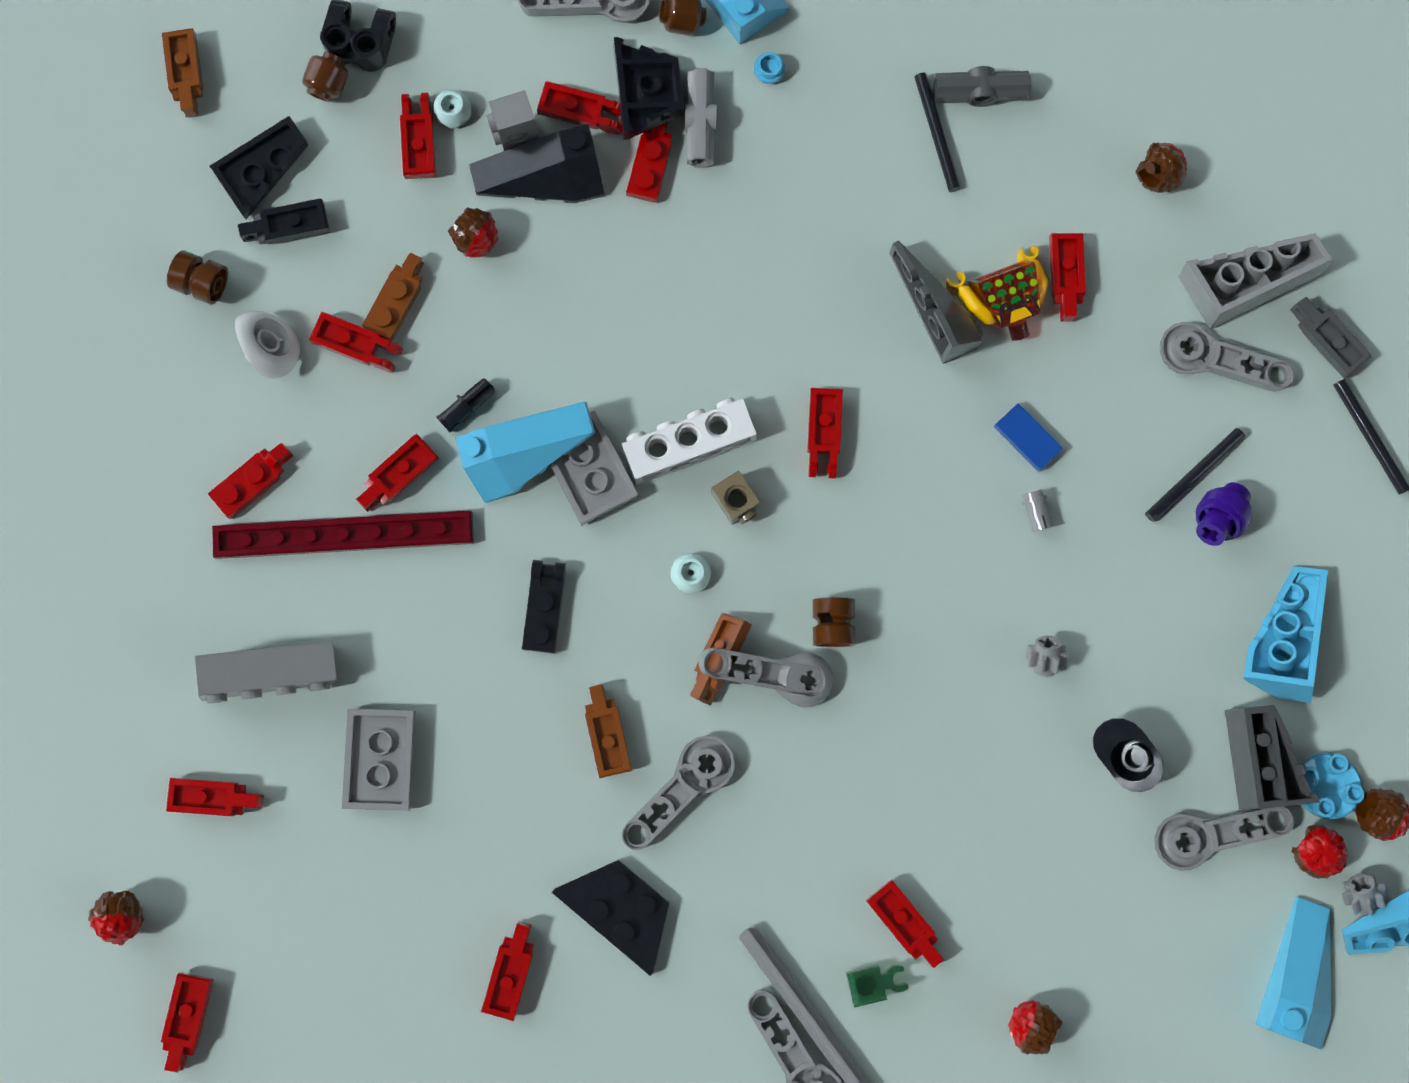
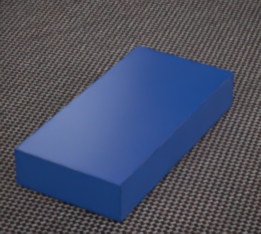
[994,403,1063,472]

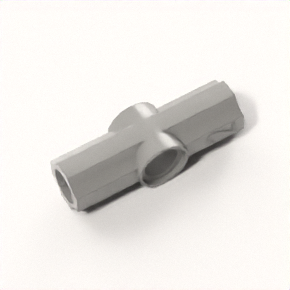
[685,68,717,168]

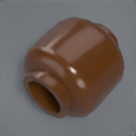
[659,0,707,36]
[302,52,349,102]

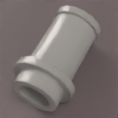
[1021,489,1053,532]

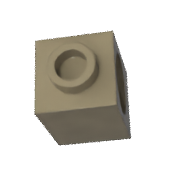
[711,470,760,525]

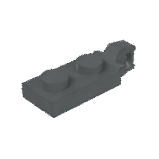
[1290,297,1372,378]

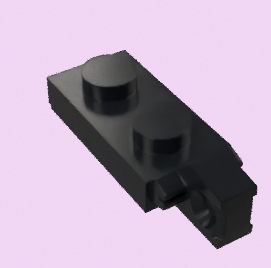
[238,198,330,244]

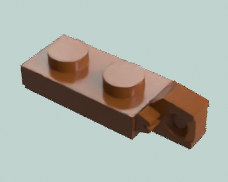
[162,28,203,118]
[362,253,424,342]
[690,613,752,705]
[585,684,632,779]

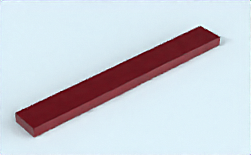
[212,511,474,559]

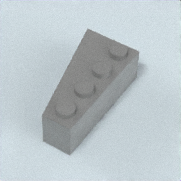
[1179,233,1333,329]
[195,641,337,703]

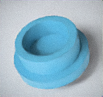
[754,52,785,84]

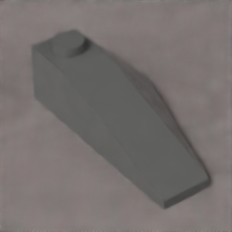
[889,240,983,364]

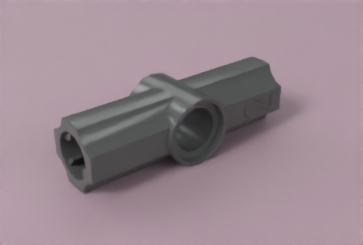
[933,66,1031,107]

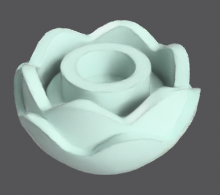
[433,90,471,128]
[670,553,711,594]

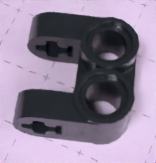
[320,0,396,72]

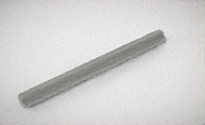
[739,926,869,1083]

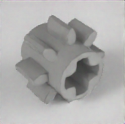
[1026,636,1068,677]
[1342,874,1387,916]

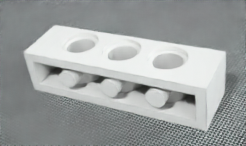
[622,398,757,485]

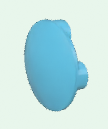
[1302,753,1364,819]

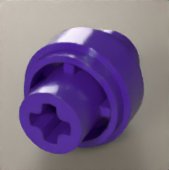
[1196,482,1252,546]

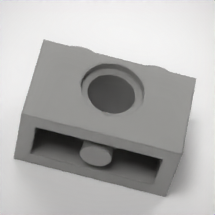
[486,90,539,151]

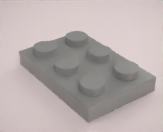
[550,410,639,526]
[342,709,416,811]

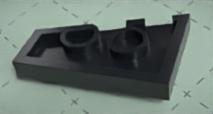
[210,116,309,220]

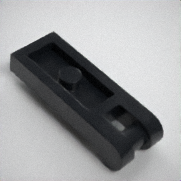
[522,560,566,654]

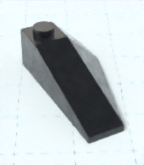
[469,124,605,203]

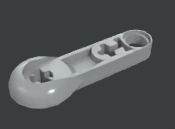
[518,0,650,23]
[1160,322,1294,392]
[699,648,833,707]
[622,735,735,850]
[1154,807,1294,871]
[748,990,842,1083]

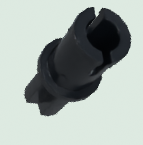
[436,378,495,433]

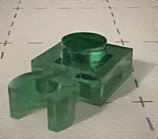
[845,965,909,1008]

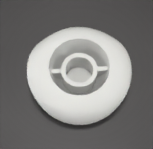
[235,311,300,378]

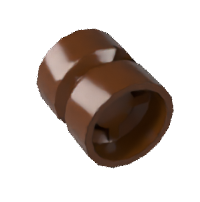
[167,250,228,305]
[812,597,855,647]

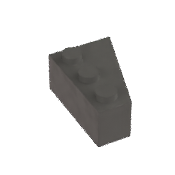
[1225,705,1320,809]

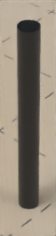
[914,72,961,192]
[1333,378,1409,495]
[1145,428,1245,522]

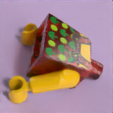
[946,246,1049,341]

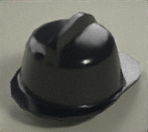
[1093,718,1163,792]

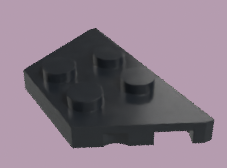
[613,37,684,140]
[551,859,669,976]

